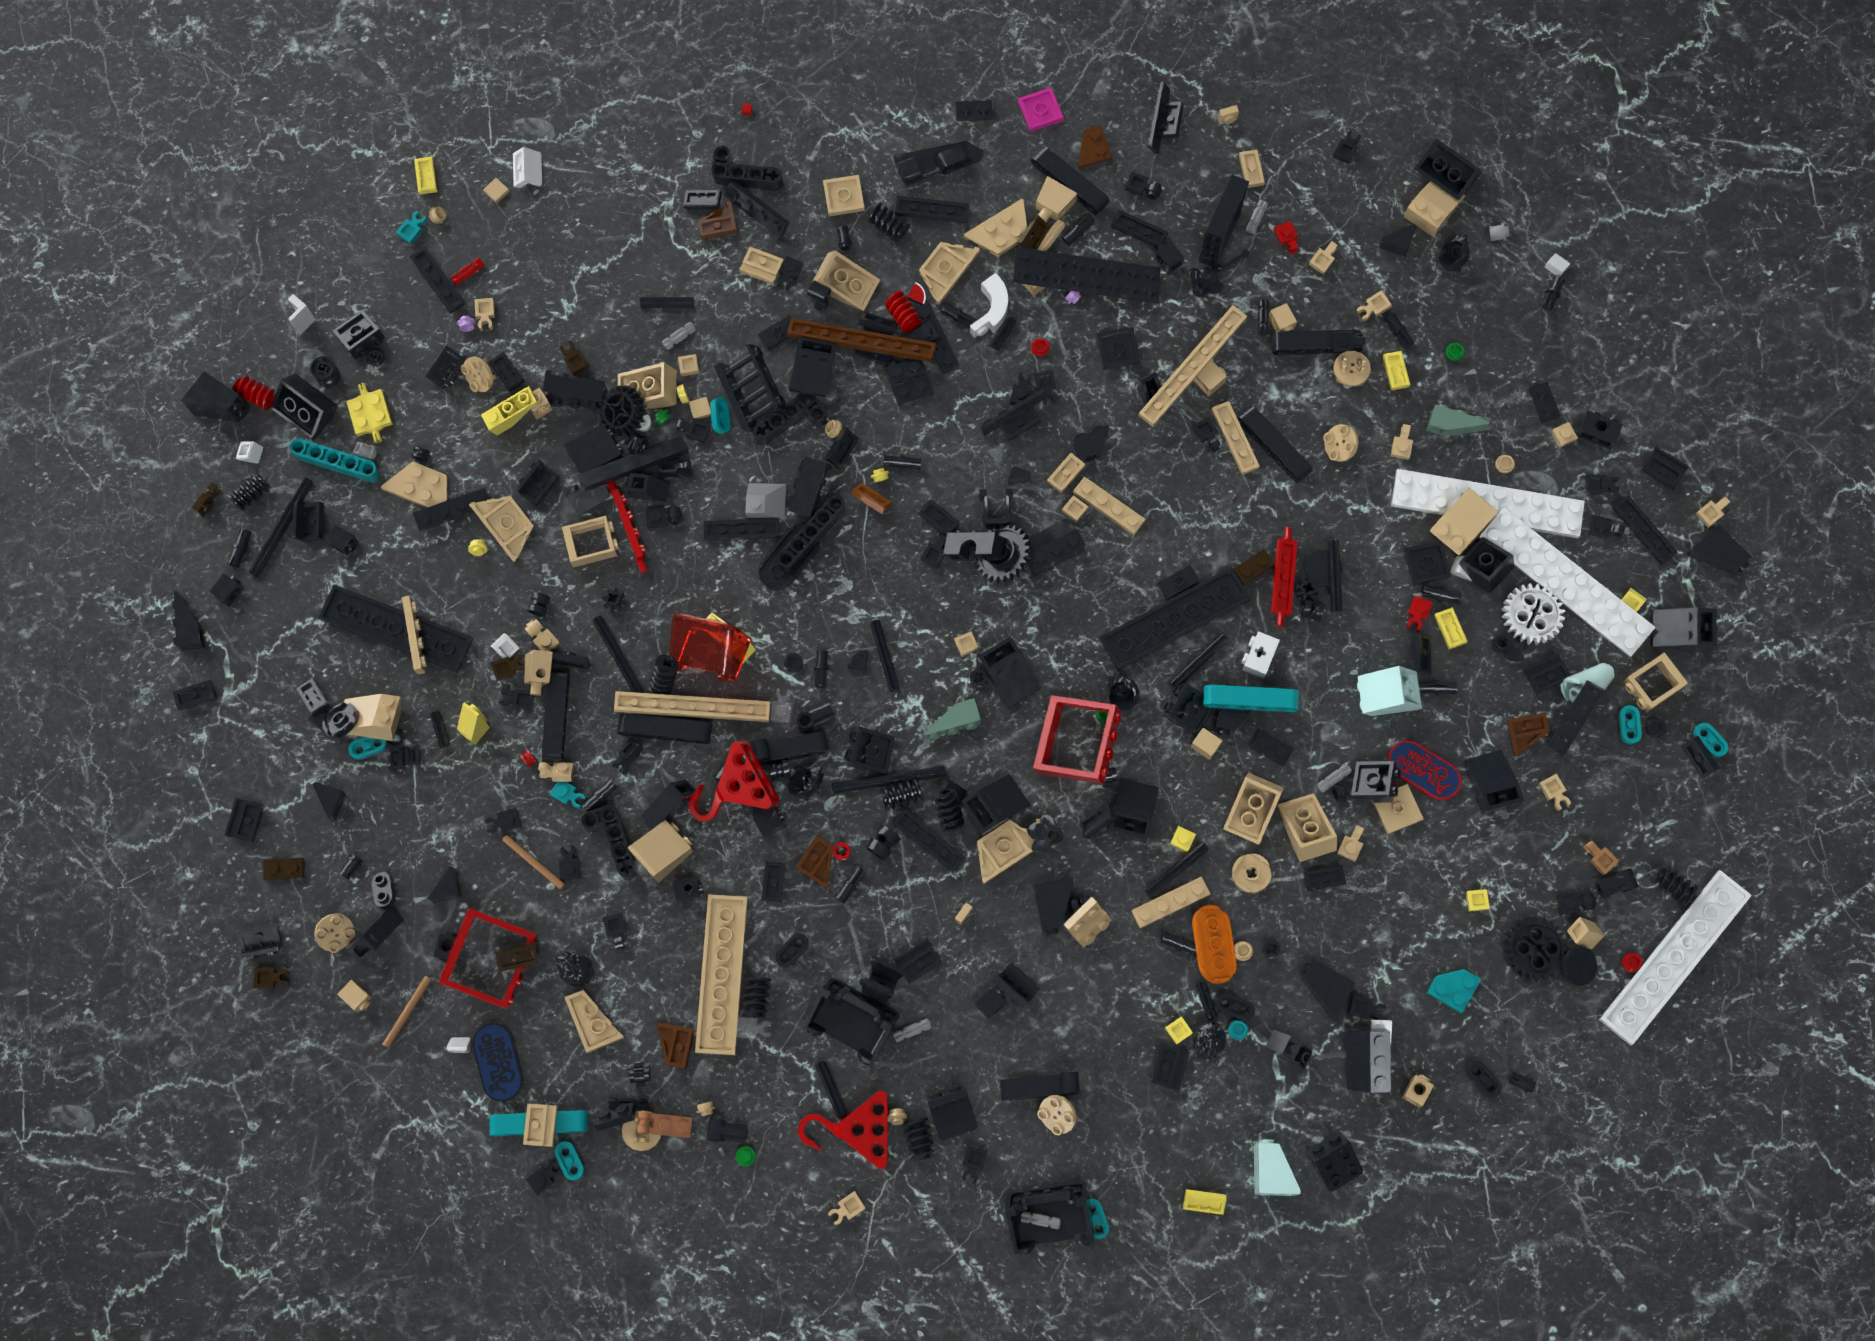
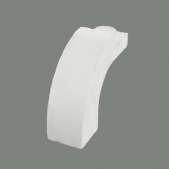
[970,273,1008,338]

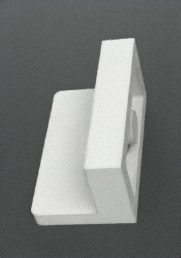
[513,147,542,188]
[288,294,315,335]

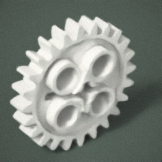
[1502,583,1565,645]

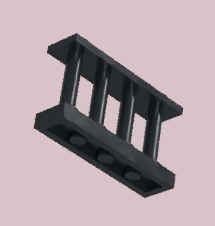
[714,344,787,433]

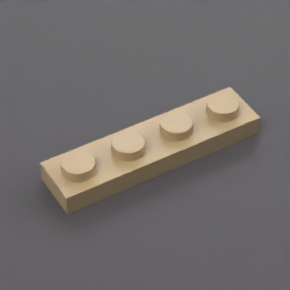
[1211,401,1260,475]
[1073,476,1145,536]
[402,596,427,674]
[1131,877,1210,929]

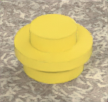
[871,468,889,483]
[468,539,487,556]

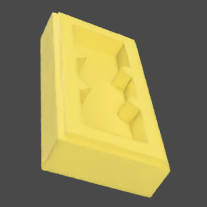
[414,156,438,195]
[1382,351,1410,391]
[1434,607,1468,650]
[1183,1189,1226,1215]

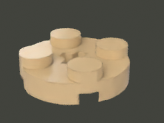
[1232,854,1271,894]

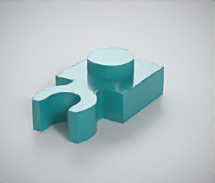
[395,211,428,245]
[549,782,587,809]

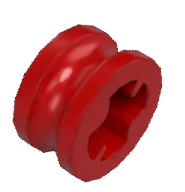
[519,749,537,768]
[833,842,851,861]

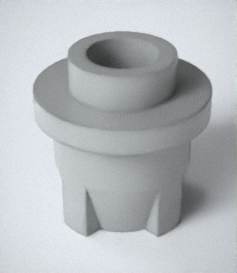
[1489,223,1509,241]
[353,442,377,461]

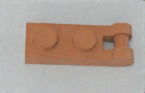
[637,1112,692,1138]

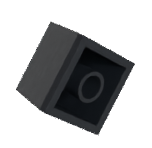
[181,371,250,422]

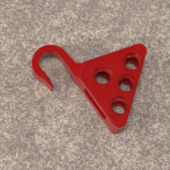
[689,740,780,822]
[798,1091,888,1170]

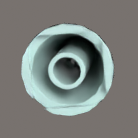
[1561,663,1614,703]

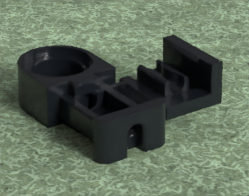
[386,731,421,771]

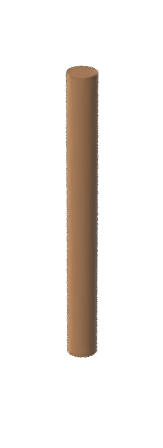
[502,835,565,890]
[382,976,432,1048]

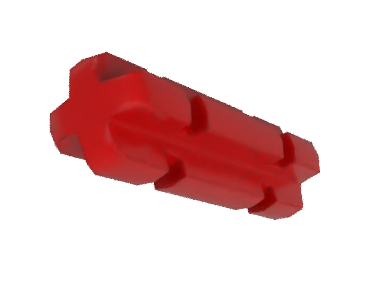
[451,258,484,285]

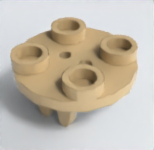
[1333,351,1371,387]
[461,356,496,392]
[1323,424,1359,462]
[314,913,355,953]
[1037,1095,1077,1135]
[622,1110,661,1151]

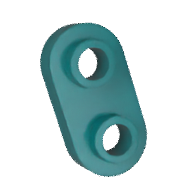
[710,397,731,434]
[1618,705,1642,745]
[1693,723,1728,758]
[348,737,386,760]
[555,1141,585,1181]
[1090,1199,1109,1239]

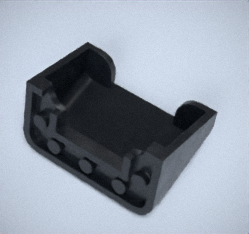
[803,979,900,1066]
[1005,1182,1095,1255]

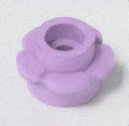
[1065,291,1081,304]
[457,316,475,332]

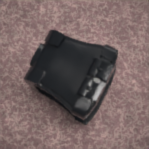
[979,489,1013,528]
[860,956,905,1006]

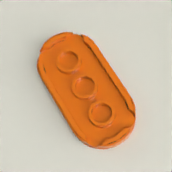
[1192,905,1237,984]

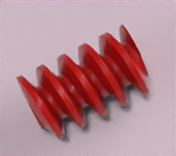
[885,291,922,333]
[232,375,275,411]

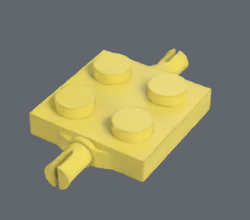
[346,383,393,443]

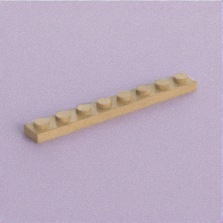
[1138,305,1247,427]
[614,691,770,722]

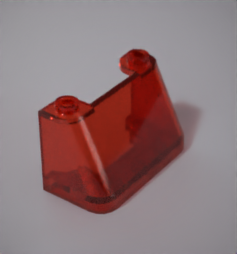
[669,613,751,682]

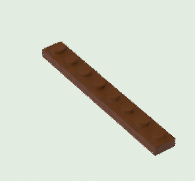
[787,318,936,362]

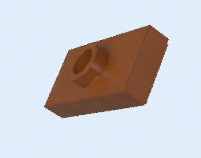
[851,483,892,514]

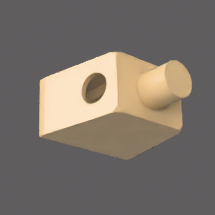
[1036,176,1077,222]
[524,650,553,696]

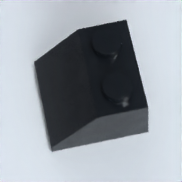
[1459,537,1514,594]

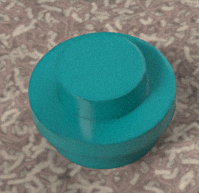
[1228,1020,1248,1040]

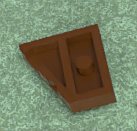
[1078,125,1112,169]
[698,201,737,240]
[1506,713,1550,756]
[795,835,833,889]
[656,1022,695,1069]

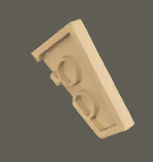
[565,990,624,1054]

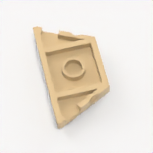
[964,199,1027,257]
[919,242,980,305]
[381,462,448,508]
[469,496,534,563]
[977,820,1034,884]

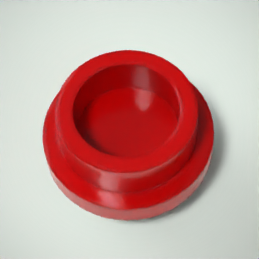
[1031,338,1050,357]
[1622,953,1643,973]

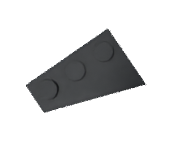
[543,370,607,410]

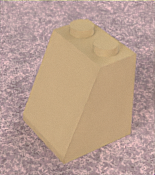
[628,820,693,883]

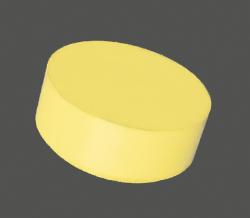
[676,384,690,404]

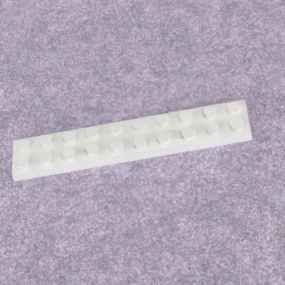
[1391,469,1585,538]
[1479,508,1655,657]
[1599,870,1752,1046]

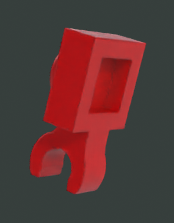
[1273,221,1298,255]

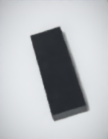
[1111,210,1169,248]

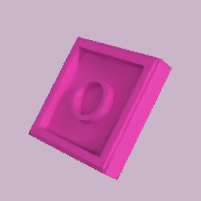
[1017,87,1064,132]

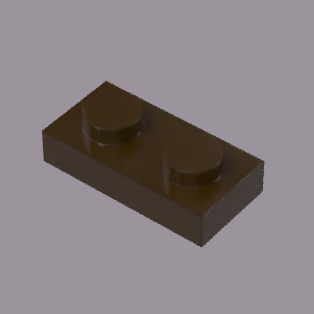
[1018,215,1051,250]
[1233,549,1275,586]
[263,857,305,880]
[495,943,538,972]

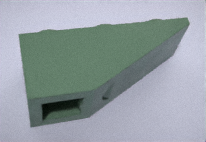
[1426,404,1490,436]
[924,698,981,741]

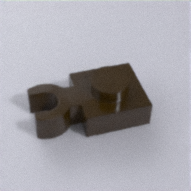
[560,341,590,376]
[192,483,221,517]
[490,655,525,682]
[253,968,290,989]

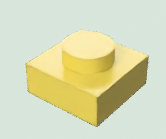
[1621,588,1646,612]
[1170,826,1196,853]
[1466,889,1490,912]
[1165,1016,1193,1045]

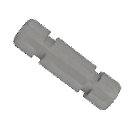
[1246,200,1268,234]
[662,322,696,350]
[1317,764,1352,793]
[893,1018,931,1042]
[1021,1211,1061,1229]

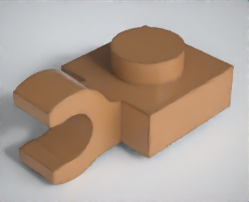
[1583,840,1619,875]

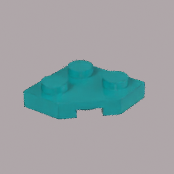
[1426,969,1481,1014]

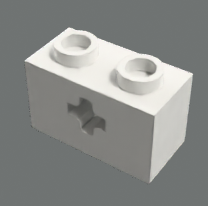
[1241,631,1280,679]

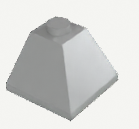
[745,483,786,521]

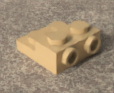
[1064,897,1112,948]

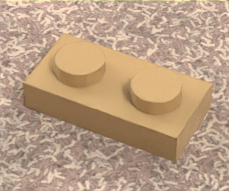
[1239,150,1265,188]
[1047,453,1085,494]

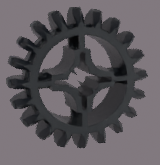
[599,385,648,436]

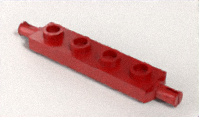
[607,481,648,573]
[1271,527,1297,627]

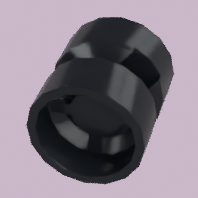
[310,356,341,388]
[865,824,901,861]

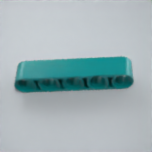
[289,438,380,482]
[1203,685,1299,712]
[490,1110,588,1136]

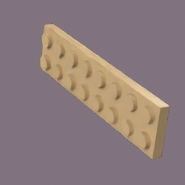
[695,895,748,1056]

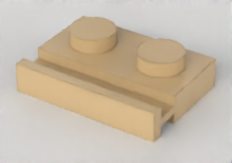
[739,247,784,285]
[523,1104,558,1147]

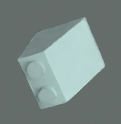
[1357,666,1422,716]
[1254,1140,1300,1196]

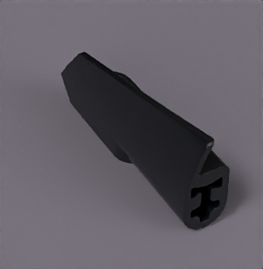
[893,141,983,186]

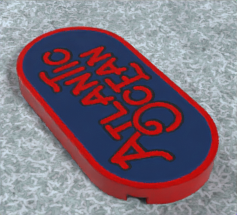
[1388,741,1461,800]

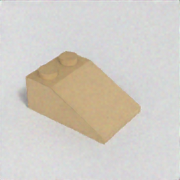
[1404,181,1465,237]
[812,250,880,311]
[618,362,677,409]
[1430,488,1498,555]
[344,694,402,741]
[1223,772,1284,845]
[1278,793,1337,862]

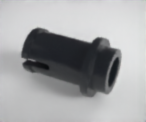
[837,226,852,251]
[339,854,363,880]
[1508,1072,1536,1093]

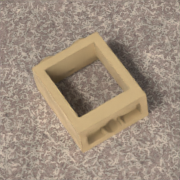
[562,516,619,568]
[1623,652,1688,713]

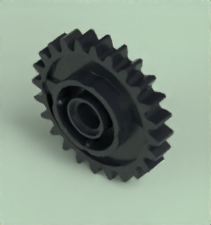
[974,523,1033,584]

